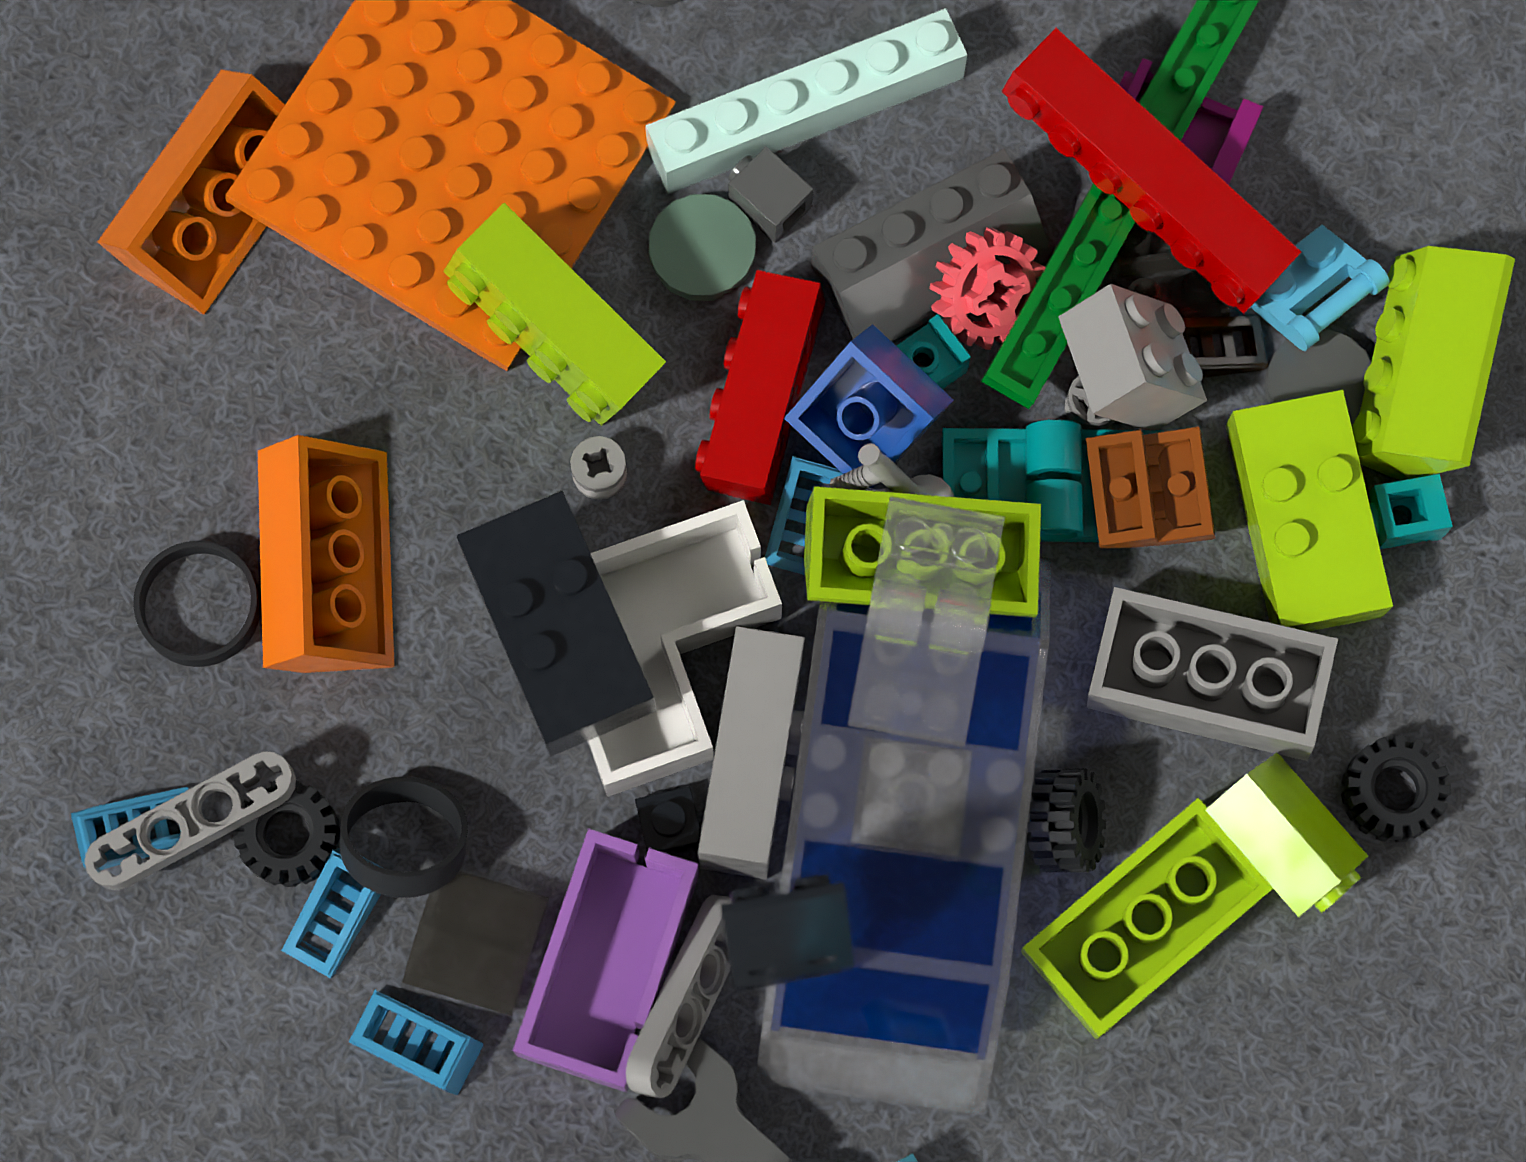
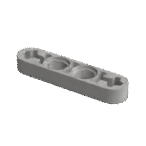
[85,752,296,890]
[626,895,731,1098]

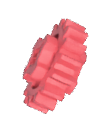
[930,227,1045,350]

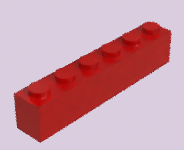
[1001,28,1301,314]

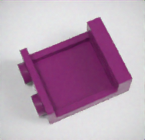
[1119,58,1264,185]

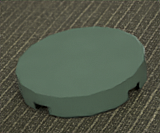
[648,194,756,301]

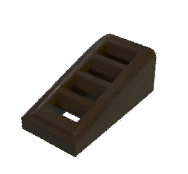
[1182,316,1269,378]

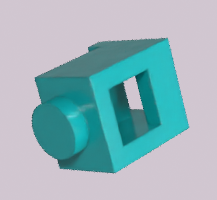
[897,314,971,389]
[1368,474,1453,549]

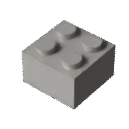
[1058,284,1207,431]

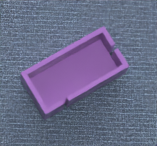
[513,829,699,1093]

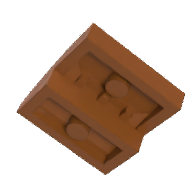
[1086,426,1216,548]

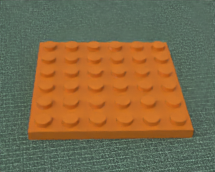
[225,0,676,371]

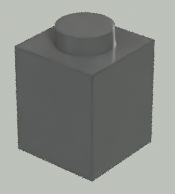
[728,147,814,243]

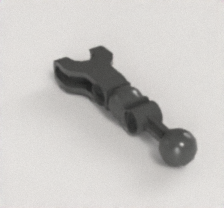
[614,1037,793,1162]

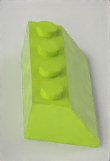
[1352,246,1515,480]
[804,486,1041,617]

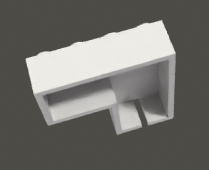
[588,500,782,797]

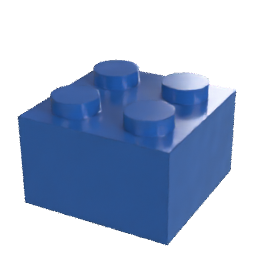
[784,324,954,489]

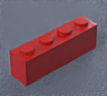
[695,270,826,505]

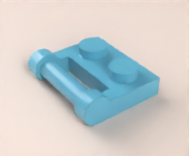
[1250,224,1390,351]

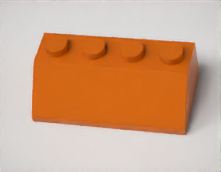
[97,69,285,315]
[258,435,395,673]

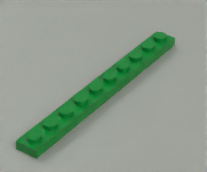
[981,0,1259,409]

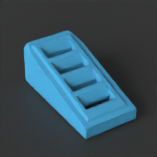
[765,456,843,575]
[71,786,189,870]
[281,848,383,978]
[349,990,483,1095]

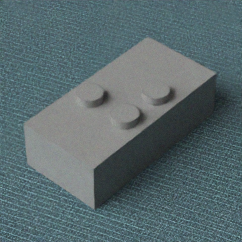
[1087,587,1338,761]
[698,626,804,880]

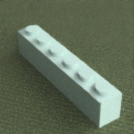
[645,8,967,194]

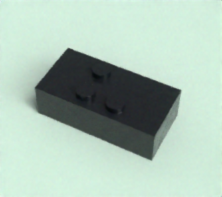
[456,490,656,757]

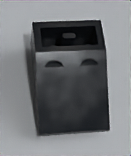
[720,874,854,993]

